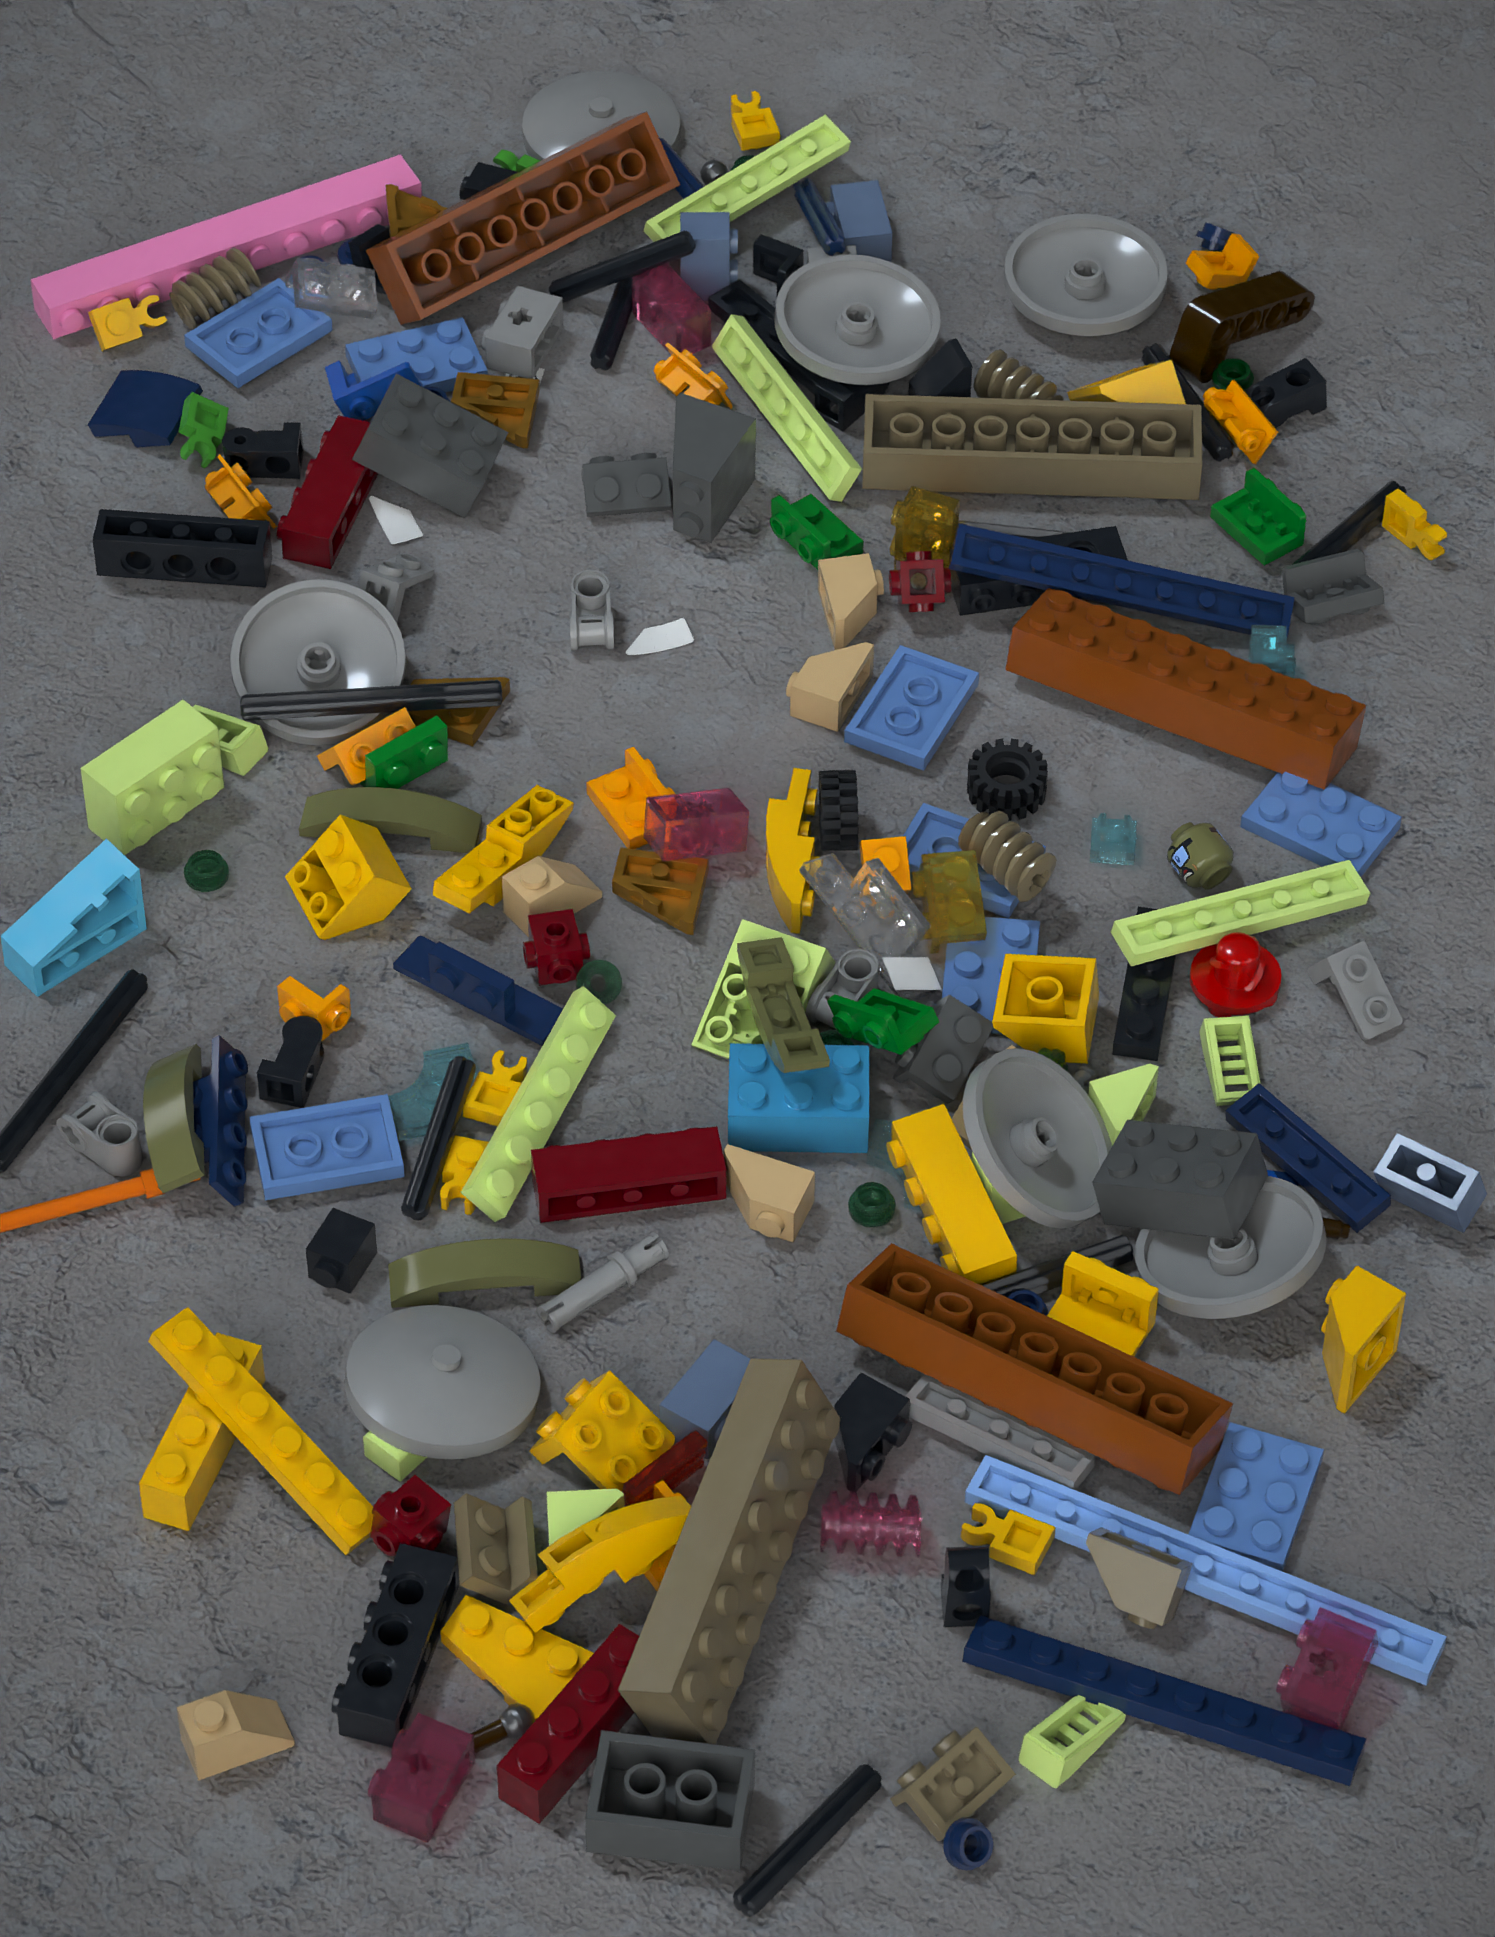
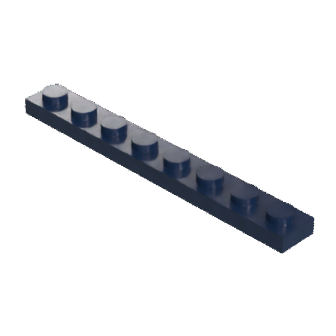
[949,524,1295,642]
[962,1615,1366,1786]

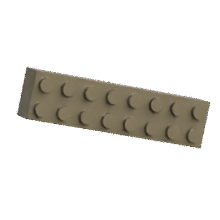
[862,394,1202,500]
[618,1359,841,1745]

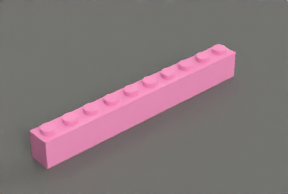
[30,154,422,339]

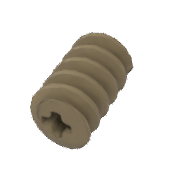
[169,248,261,330]
[973,349,1063,400]
[958,811,1057,903]

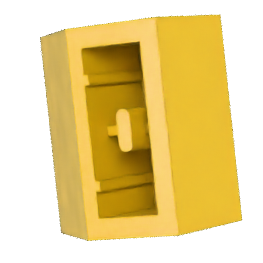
[285,814,412,940]

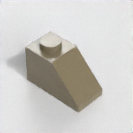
[1086,1527,1193,1629]

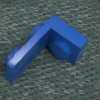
[325,360,423,421]

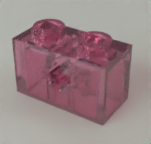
[632,263,711,354]
[644,788,749,861]
[1276,1607,1379,1730]
[368,1713,475,1843]

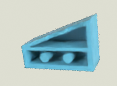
[0,838,147,997]

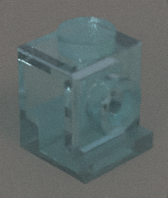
[1248,625,1296,678]

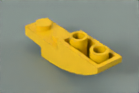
[766,768,822,934]
[433,785,574,914]
[509,1496,691,1633]

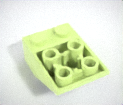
[691,919,835,1059]

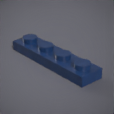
[1225,1083,1391,1233]

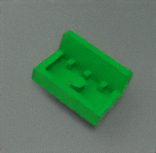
[1210,468,1307,566]
[360,715,448,789]
[827,988,939,1055]

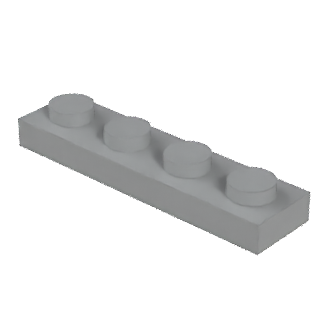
[905,1374,1096,1490]

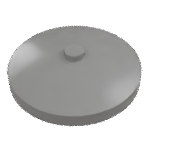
[522,71,680,161]
[1004,214,1168,336]
[774,254,941,385]
[230,579,406,745]
[963,1048,1112,1228]
[1135,1176,1327,1319]
[344,1305,541,1459]

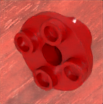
[1189,932,1282,1018]

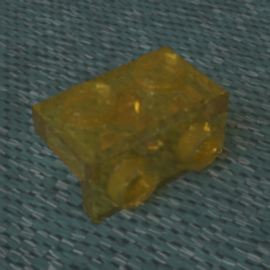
[890,486,960,570]
[912,850,987,954]

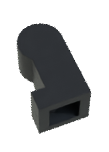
[1246,358,1327,428]
[815,378,890,432]
[222,422,304,479]
[257,1016,324,1108]
[940,1546,991,1627]

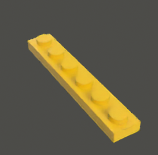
[148,1306,373,1555]

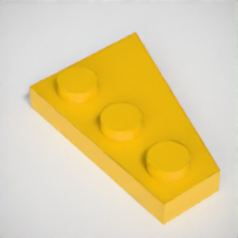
[440,1594,593,1720]

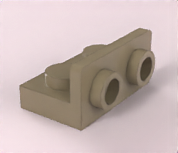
[454,1493,538,1604]
[890,1726,1016,1842]

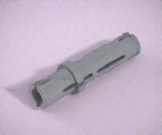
[537,1232,669,1333]

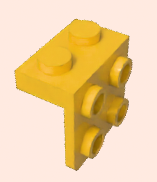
[1047,1251,1159,1357]
[529,1370,675,1501]

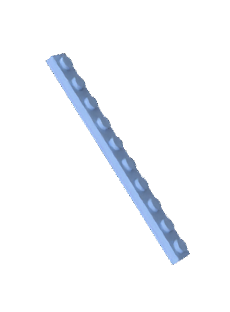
[965,1455,1447,1685]

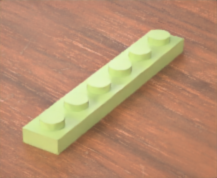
[643,114,851,242]
[711,314,862,502]
[1111,860,1370,966]
[461,986,616,1222]

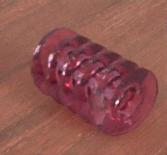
[820,1491,922,1558]

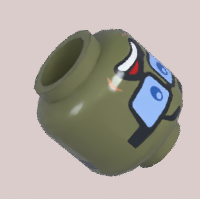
[1167,822,1234,890]

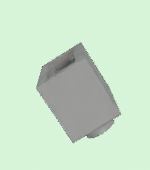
[482,286,563,379]

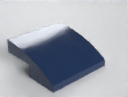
[88,370,203,448]

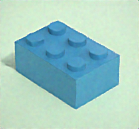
[728,1043,869,1153]

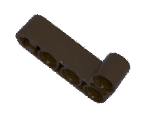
[1169,271,1315,383]

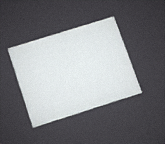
[882,957,942,990]

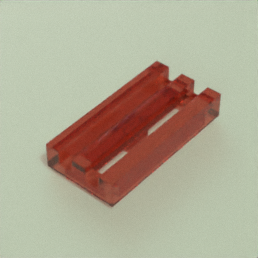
[622,1431,708,1507]

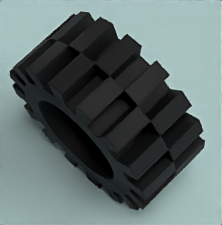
[967,739,1048,821]
[819,770,859,851]

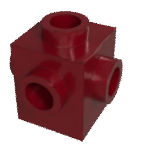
[889,551,951,612]
[523,909,590,986]
[370,1475,451,1557]

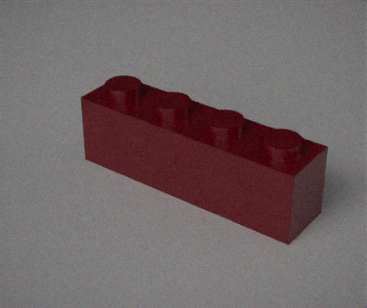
[276,415,379,569]
[531,1126,726,1223]
[497,1624,639,1824]

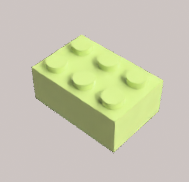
[80,700,224,855]

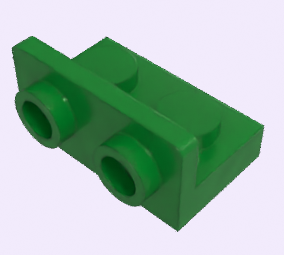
[770,494,864,570]

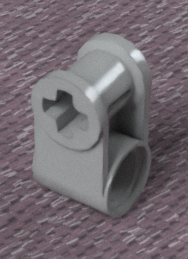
[570,569,614,651]
[805,949,879,1038]
[57,1091,143,1177]

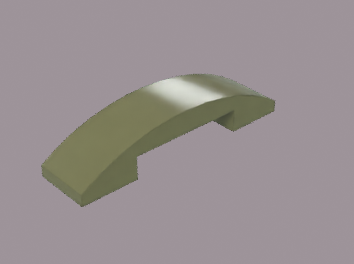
[299,787,482,853]
[737,937,830,1073]
[143,1043,205,1193]
[388,1239,581,1308]

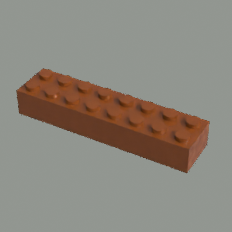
[366,111,680,324]
[1005,588,1367,790]
[836,1243,1233,1495]

